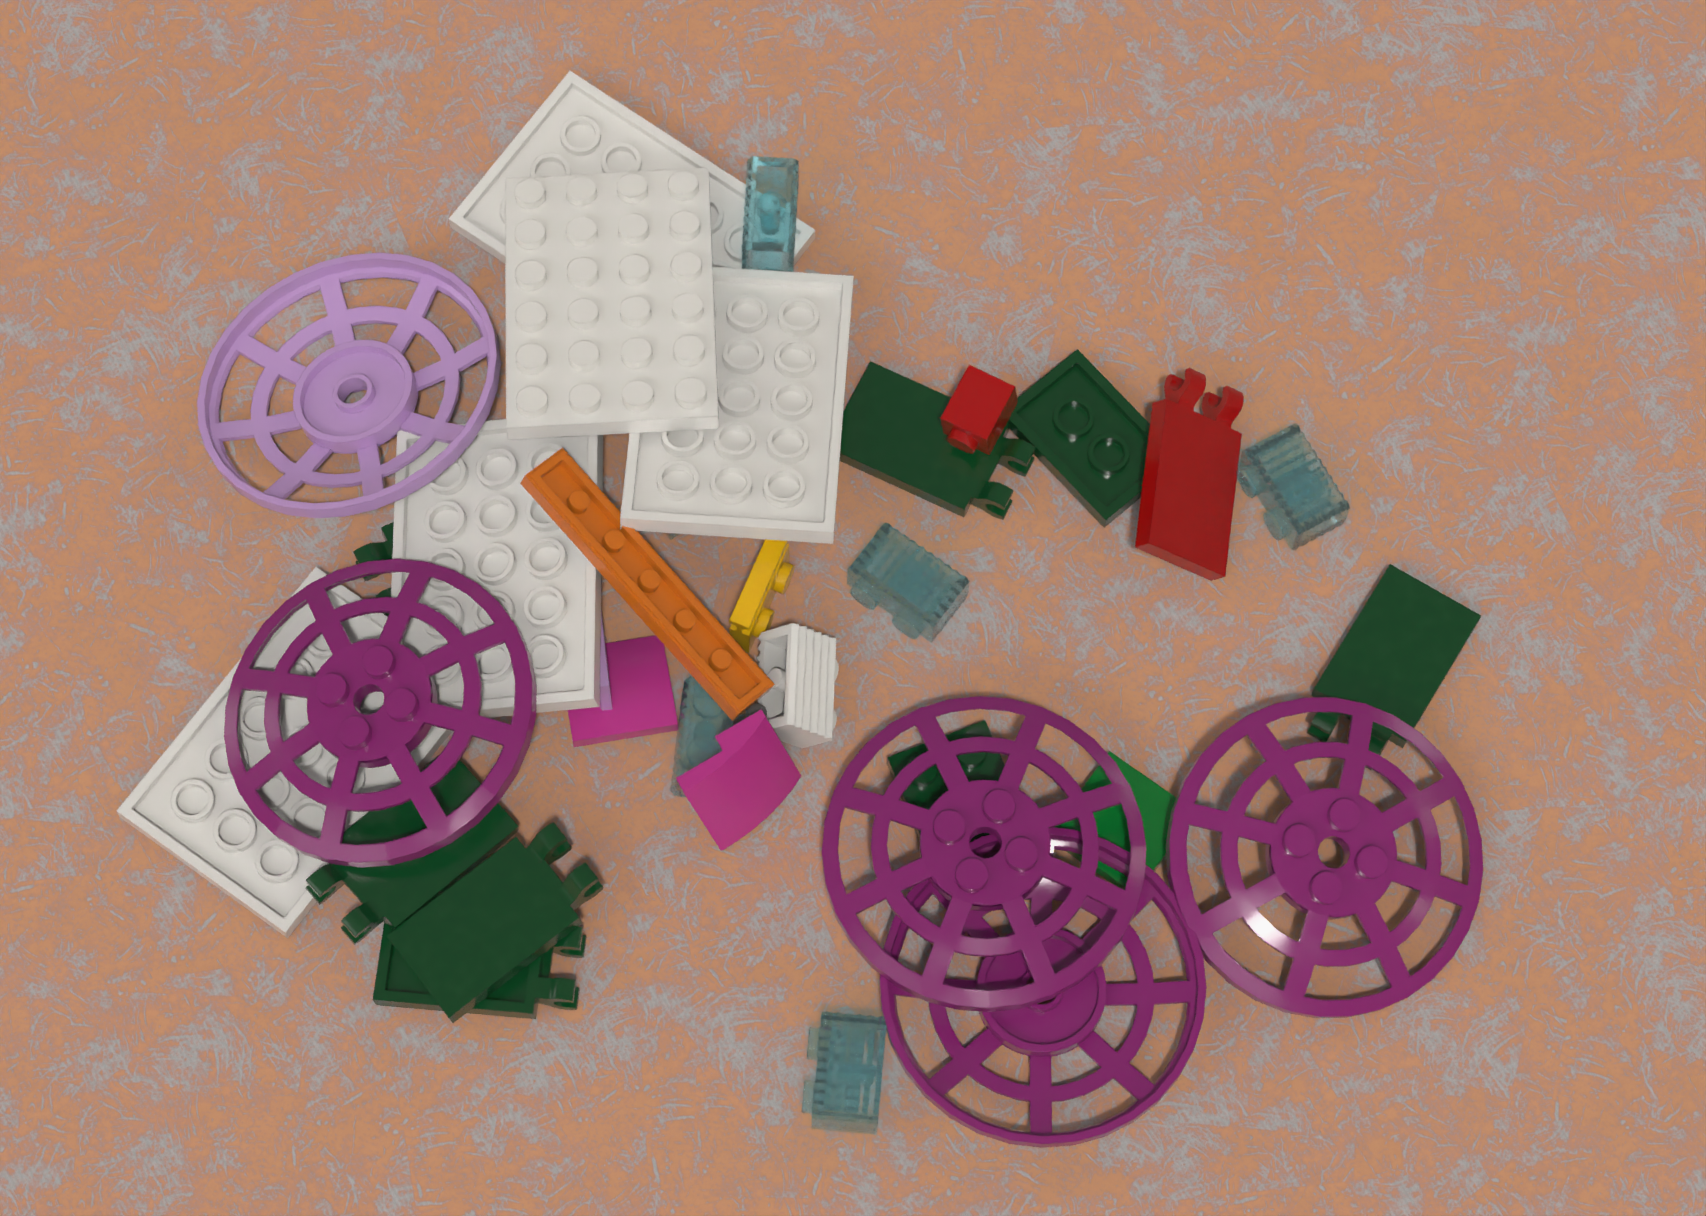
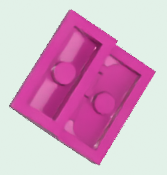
[568,635,678,747]
[676,709,801,851]

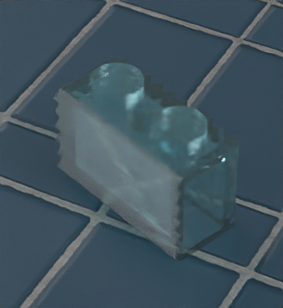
[741,156,799,272]
[1237,423,1350,551]
[847,523,970,643]
[670,676,734,797]
[802,1011,886,1135]

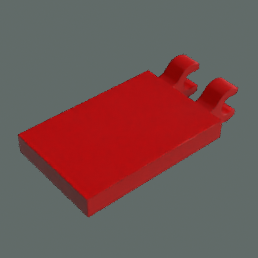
[1135,368,1244,581]

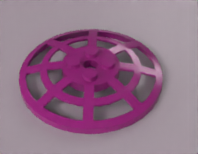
[224,559,537,868]
[822,696,1146,1012]
[1166,697,1483,1018]
[879,827,1207,1148]

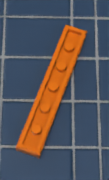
[520,447,775,721]

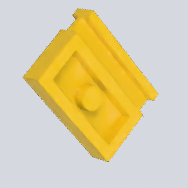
[729,539,795,653]

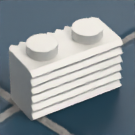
[757,623,839,748]

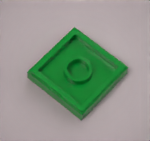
[1054,751,1176,890]

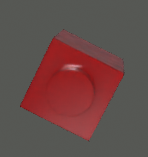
[940,365,1018,455]

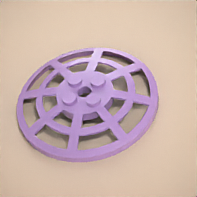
[197,252,501,518]

